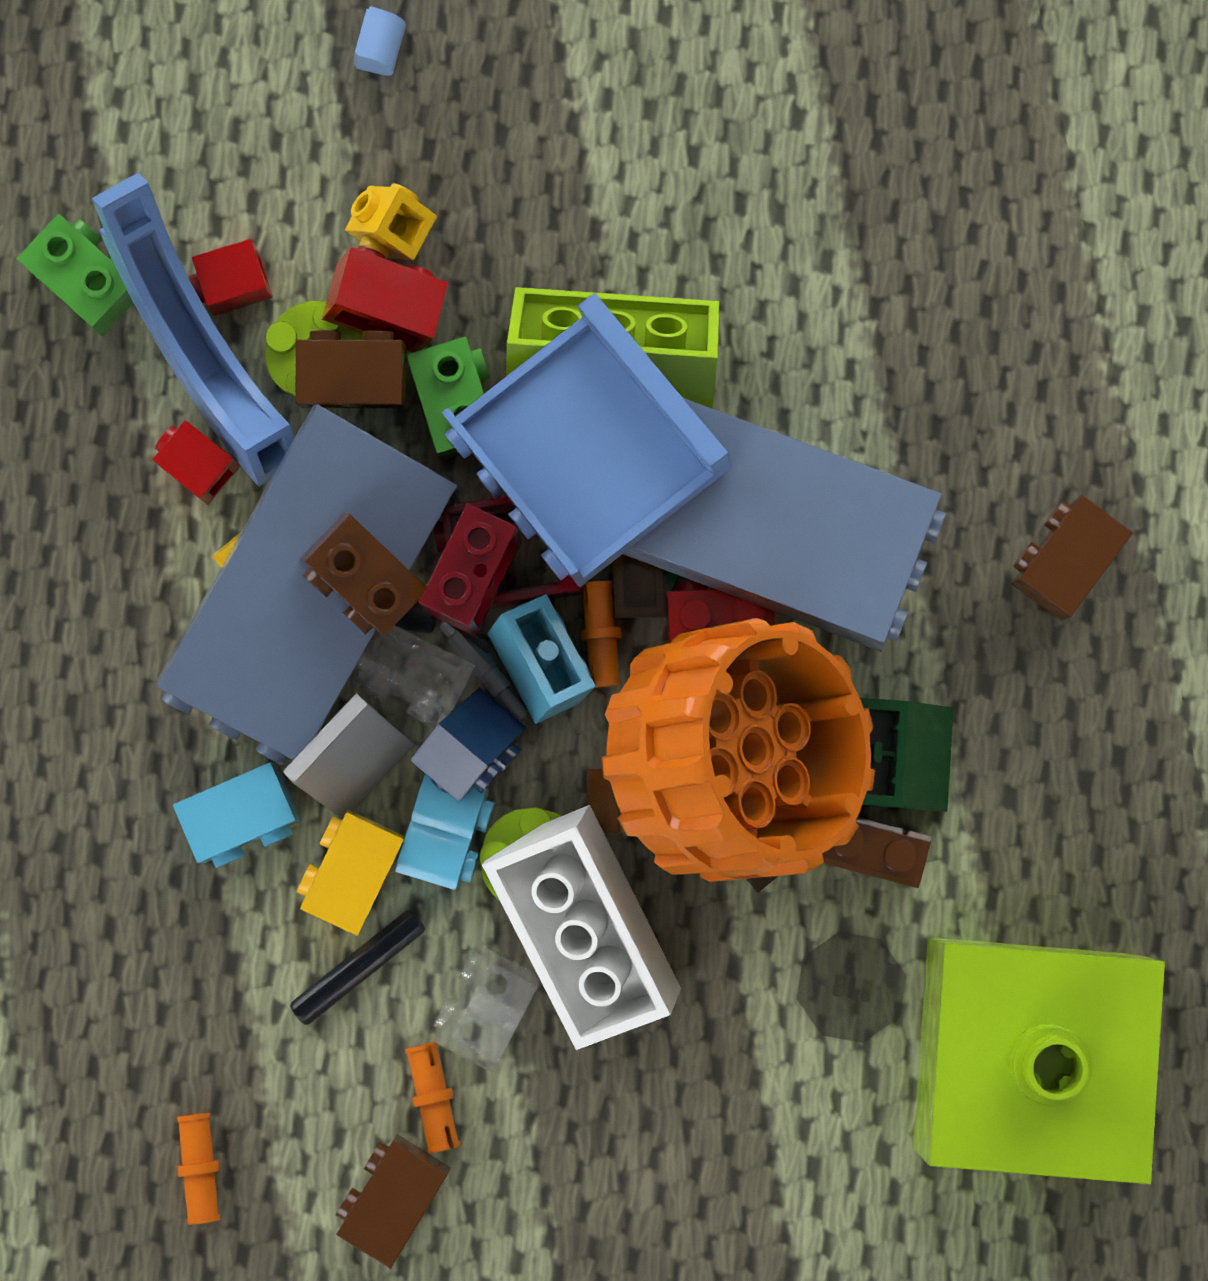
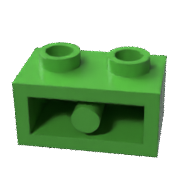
[16,213,134,337]
[406,336,490,461]

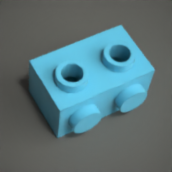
[487,594,595,724]
[173,762,302,868]

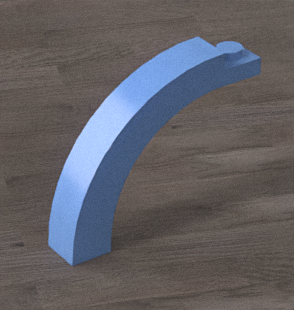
[92,173,295,487]

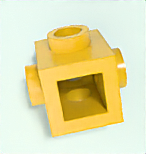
[345,183,437,261]

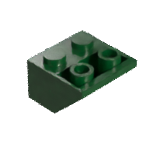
[860,698,954,812]

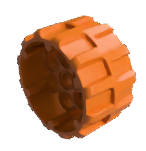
[601,618,875,882]

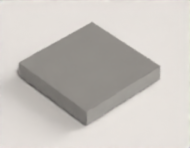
[283,694,414,820]

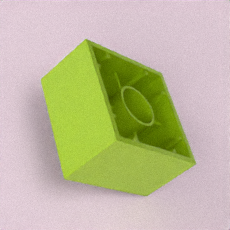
[913,937,1165,1184]

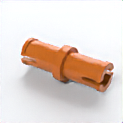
[580,581,622,688]
[405,1041,461,1154]
[177,1112,221,1225]

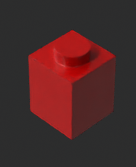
[188,239,273,316]
[152,420,240,505]

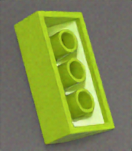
[506,287,719,409]

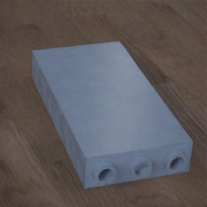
[623,398,946,652]
[156,405,457,765]

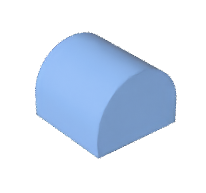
[354,6,406,76]

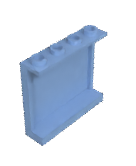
[442,293,732,588]

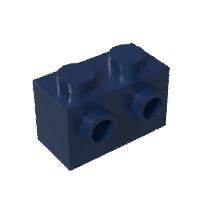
[410,687,527,802]

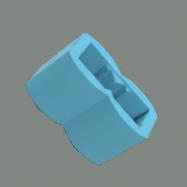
[395,773,495,890]

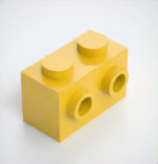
[296,809,404,936]

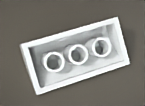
[482,805,681,1050]

